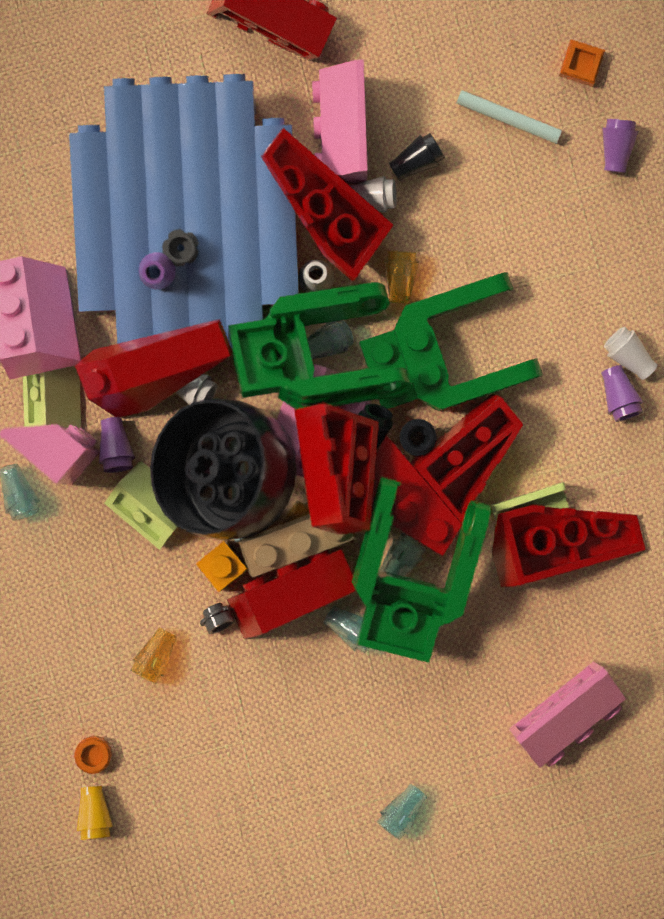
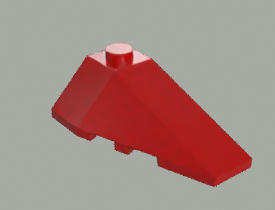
[261,128,394,281]
[75,319,233,417]
[492,505,646,587]

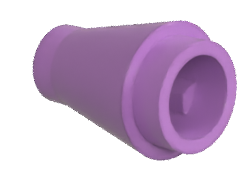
[602,119,639,173]
[139,252,176,289]
[601,365,643,422]
[99,417,135,473]

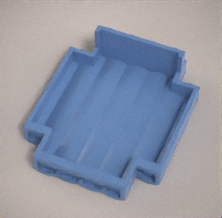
[69,74,299,347]

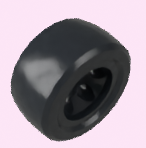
[150,399,297,540]

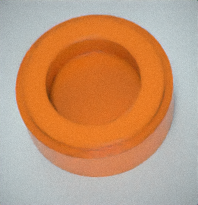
[74,736,112,774]

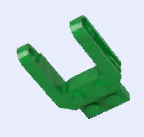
[359,272,543,411]
[228,282,411,409]
[352,477,491,663]

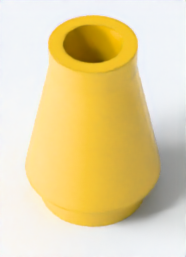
[77,786,113,840]

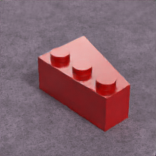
[206,0,337,61]
[410,393,524,523]
[294,403,379,535]
[372,436,462,556]
[227,549,356,639]

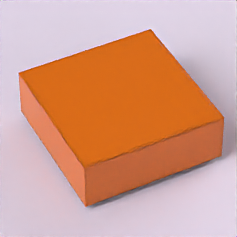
[559,39,605,87]

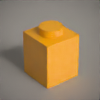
[196,540,247,592]

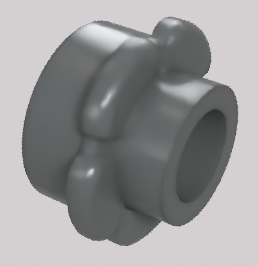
[162,229,199,266]
[200,603,235,634]

